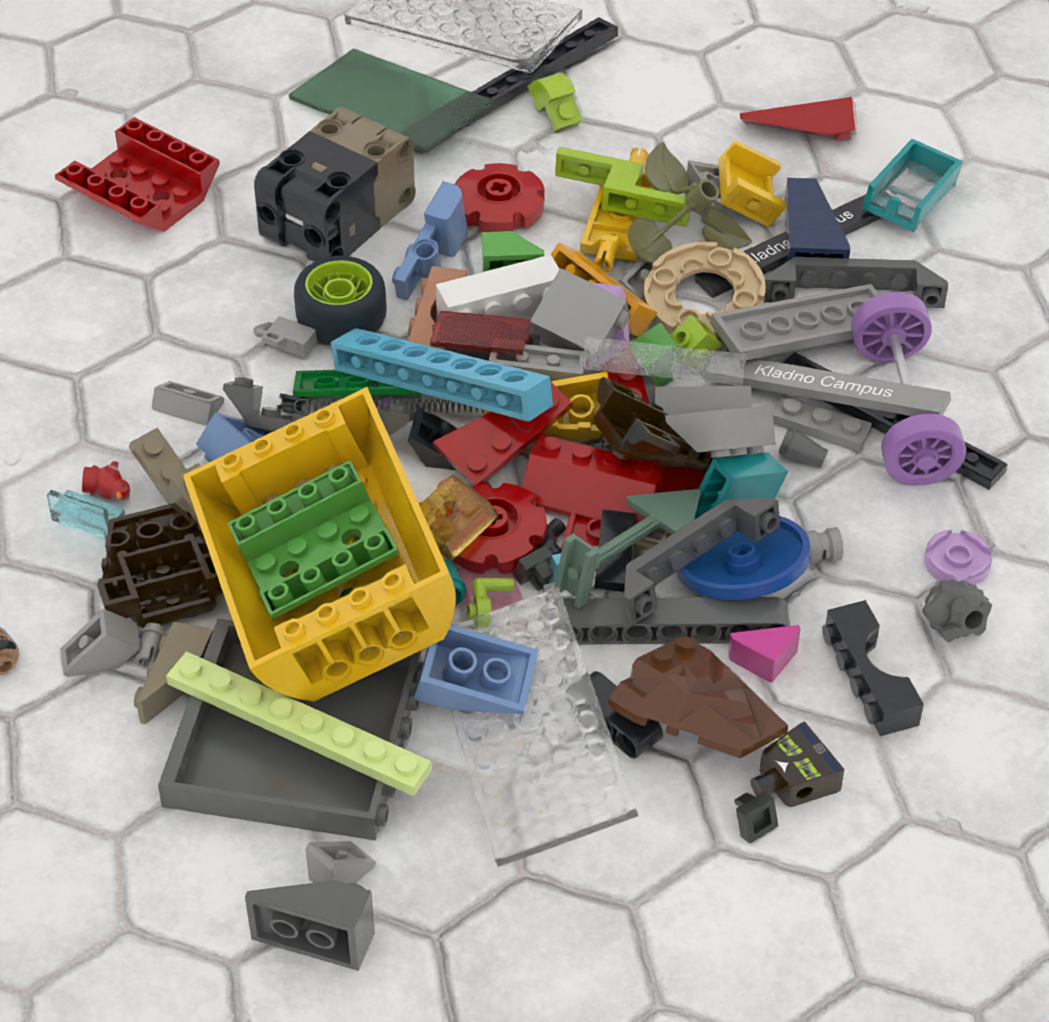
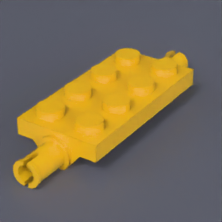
[580,147,655,272]

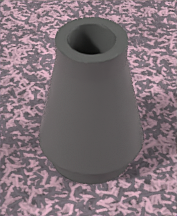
[778,429,828,467]

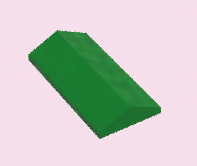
[293,370,421,401]

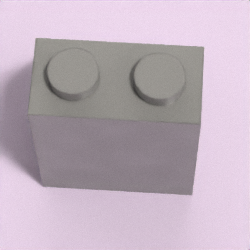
[530,268,630,364]

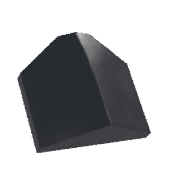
[407,407,458,470]

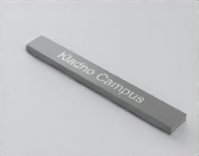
[702,352,951,416]

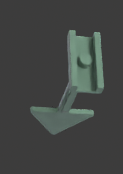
[554,489,701,609]

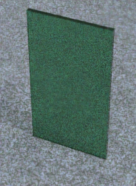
[288,48,492,153]

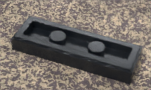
[594,510,636,592]

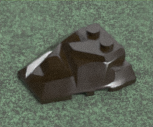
[593,376,726,473]
[97,503,223,628]

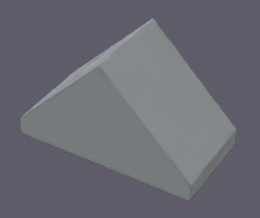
[305,841,376,884]

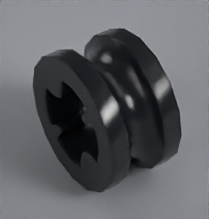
[276,393,307,414]

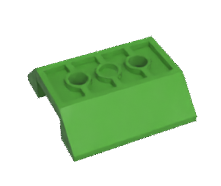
[227,460,400,620]

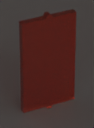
[430,311,531,355]

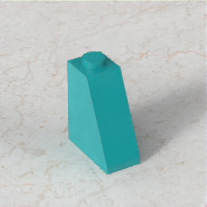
[695,452,788,519]

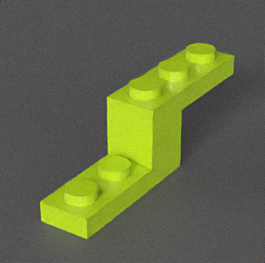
[555,146,691,227]

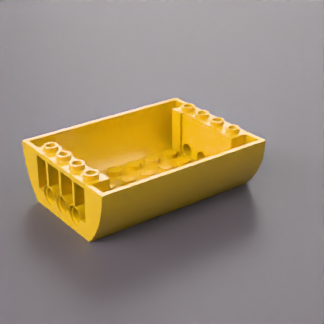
[183,387,456,701]

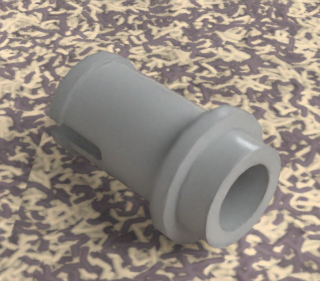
[134,623,166,669]

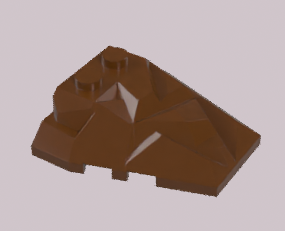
[608,636,788,758]

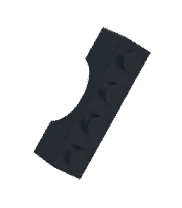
[822,600,924,736]

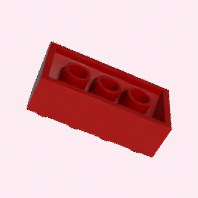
[522,434,665,525]

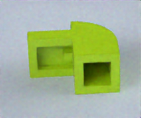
[528,73,582,132]

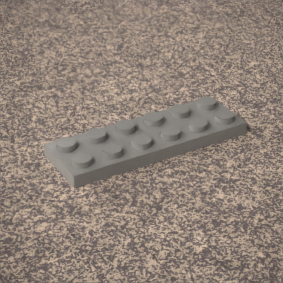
[710,284,880,362]

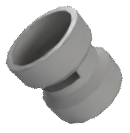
[805,527,843,564]

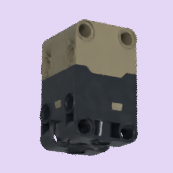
[254,107,416,262]

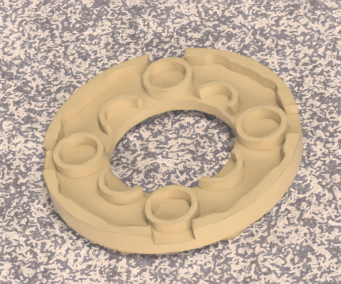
[644,242,766,340]

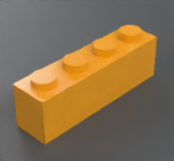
[551,242,658,337]

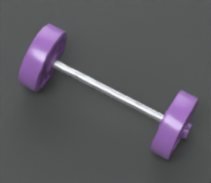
[851,292,966,485]

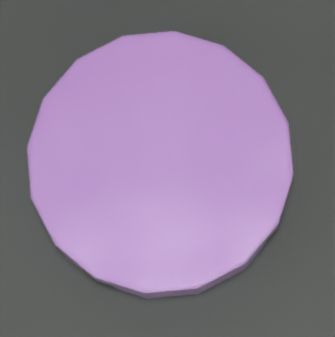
[924,530,992,585]

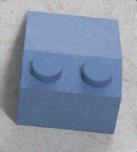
[413,624,539,715]

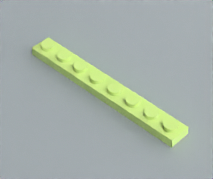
[166,651,432,796]

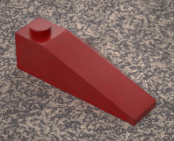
[739,97,857,141]

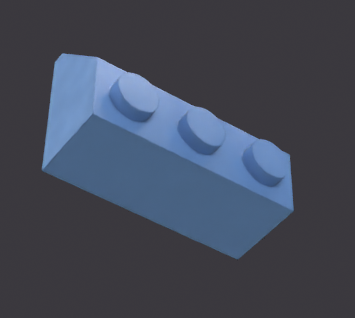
[196,412,268,462]

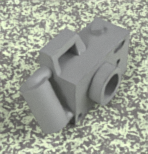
[253,316,318,358]

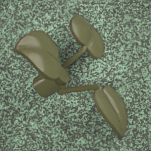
[628,142,752,264]

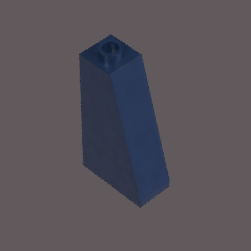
[785,178,850,262]

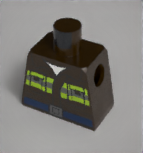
[750,721,845,807]

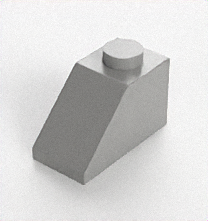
[60,609,140,677]

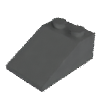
[245,880,375,971]

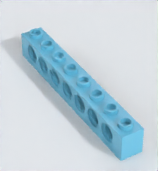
[331,328,553,422]

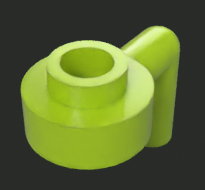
[467,578,514,631]

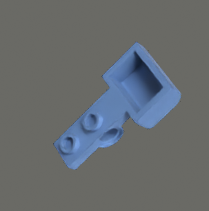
[392,181,468,300]

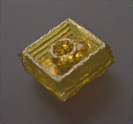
[419,475,498,561]

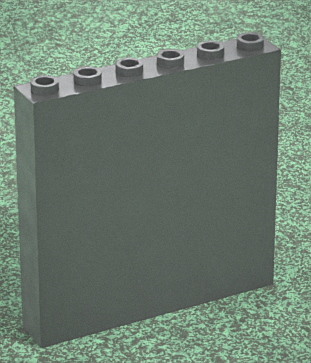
[158,619,423,841]

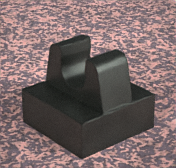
[513,545,554,591]
[734,791,778,843]

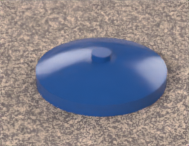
[677,516,811,600]

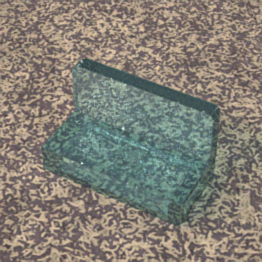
[47,490,125,539]

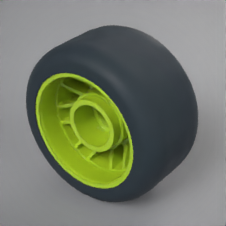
[294,256,387,345]

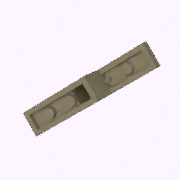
[129,428,201,529]

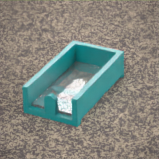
[862,139,963,232]

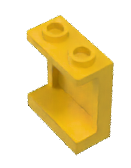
[718,141,786,227]

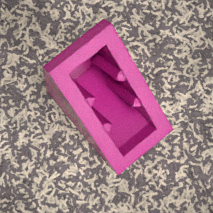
[728,625,800,683]

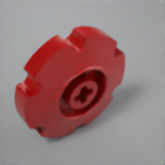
[454,163,545,232]
[440,483,547,574]

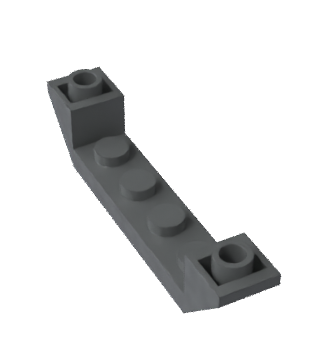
[765,257,948,308]
[223,377,415,438]
[624,497,780,626]

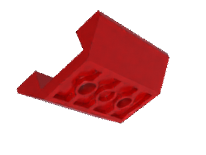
[55,117,220,232]

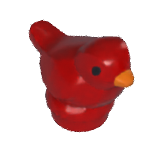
[82,461,131,501]

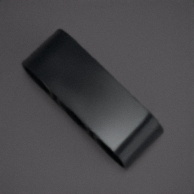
[566,671,664,759]

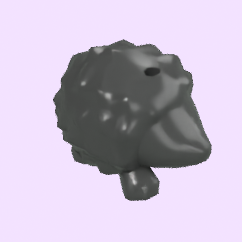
[922,579,992,643]

